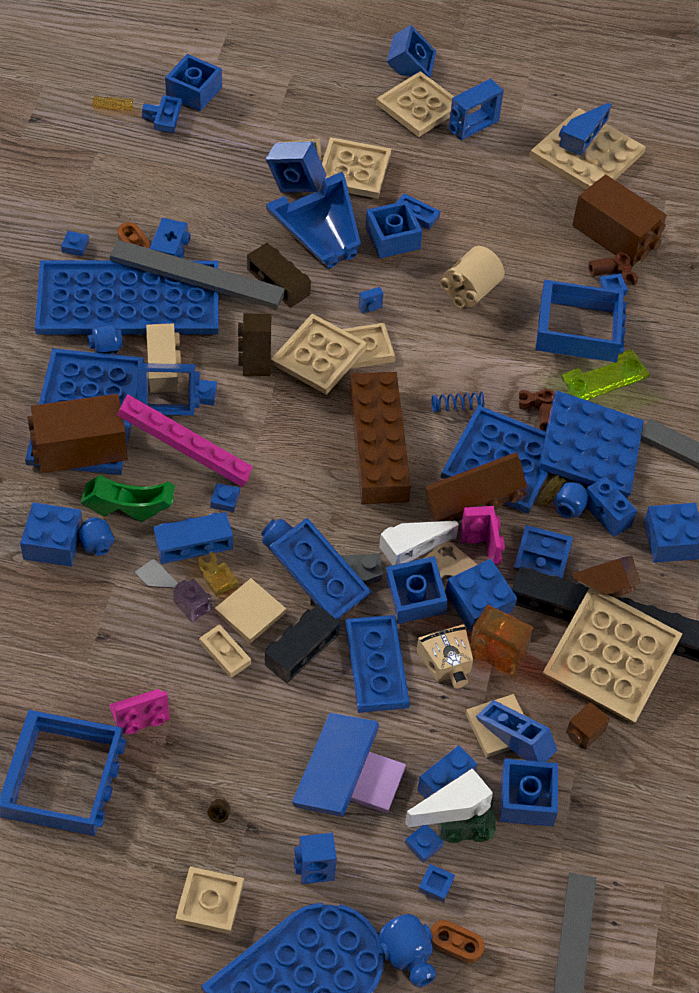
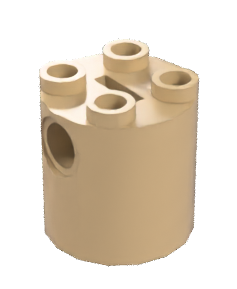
[440,246,505,309]

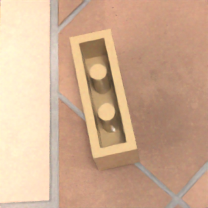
[146,323,182,393]

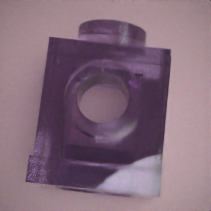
[173,578,212,622]

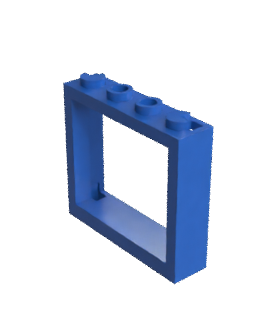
[535,280,627,363]
[0,710,127,836]

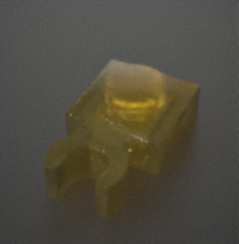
[198,552,238,596]

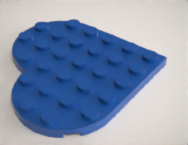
[201,903,384,993]

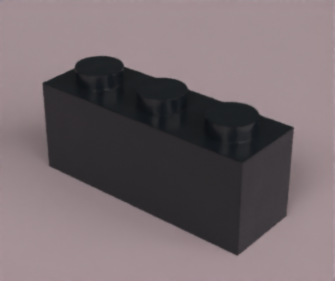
[264,604,340,683]

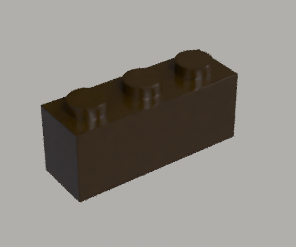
[247,243,311,308]
[238,313,272,377]

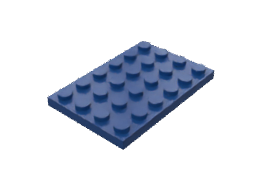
[25,348,144,475]

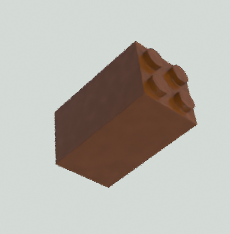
[572,174,667,267]
[27,394,128,473]

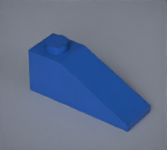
[559,103,612,156]
[476,700,557,762]

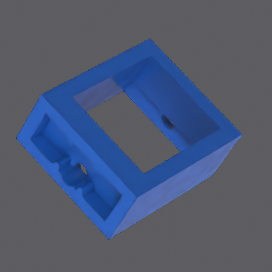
[449,78,504,141]
[137,363,200,415]

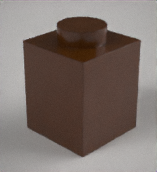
[566,702,610,750]

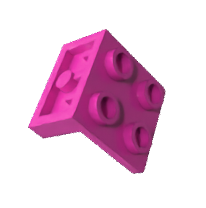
[460,506,505,567]
[109,689,170,735]

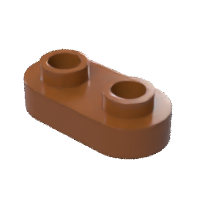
[117,222,150,249]
[431,920,485,963]

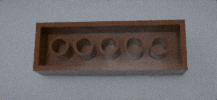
[349,372,411,504]

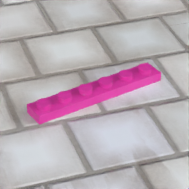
[117,394,253,487]

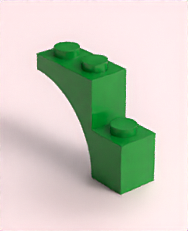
[81,475,175,522]

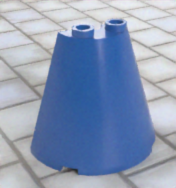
[266,172,361,269]

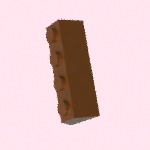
[425,452,528,522]

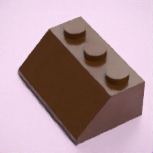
[572,555,641,598]

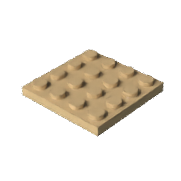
[530,108,646,190]
[542,587,682,724]

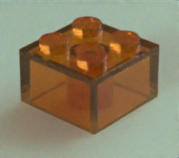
[470,604,533,675]

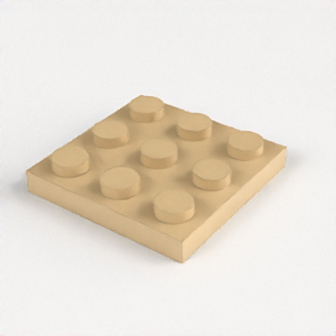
[376,71,454,137]
[320,137,391,199]
[271,314,368,395]

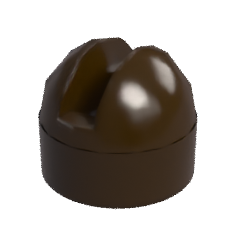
[207,799,231,823]

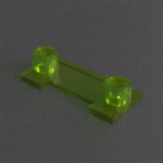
[561,349,650,400]

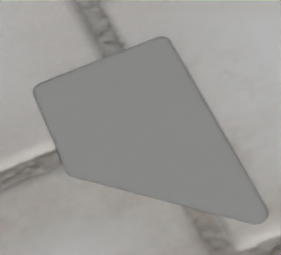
[135,559,181,588]

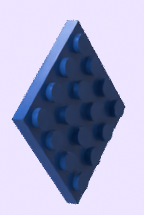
[538,390,644,498]
[440,405,549,514]

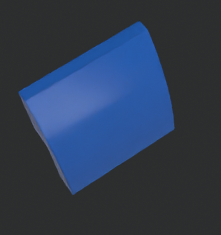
[514,525,573,579]

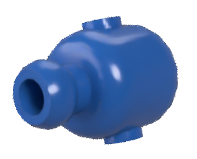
[379,914,436,988]

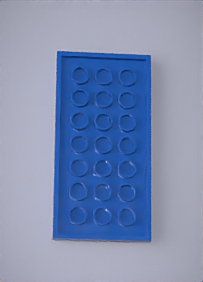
[35,260,219,335]

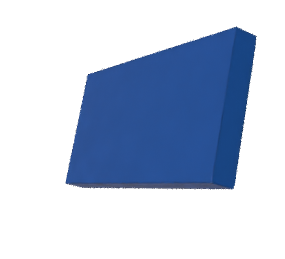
[268,517,372,620]
[345,615,410,713]
[292,713,380,817]

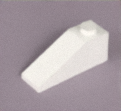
[379,521,459,565]
[405,768,493,827]

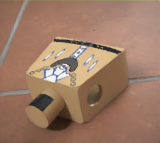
[417,624,473,688]

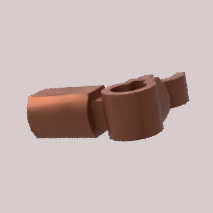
[588,252,638,285]
[519,389,555,431]

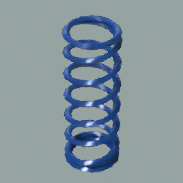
[431,391,485,413]

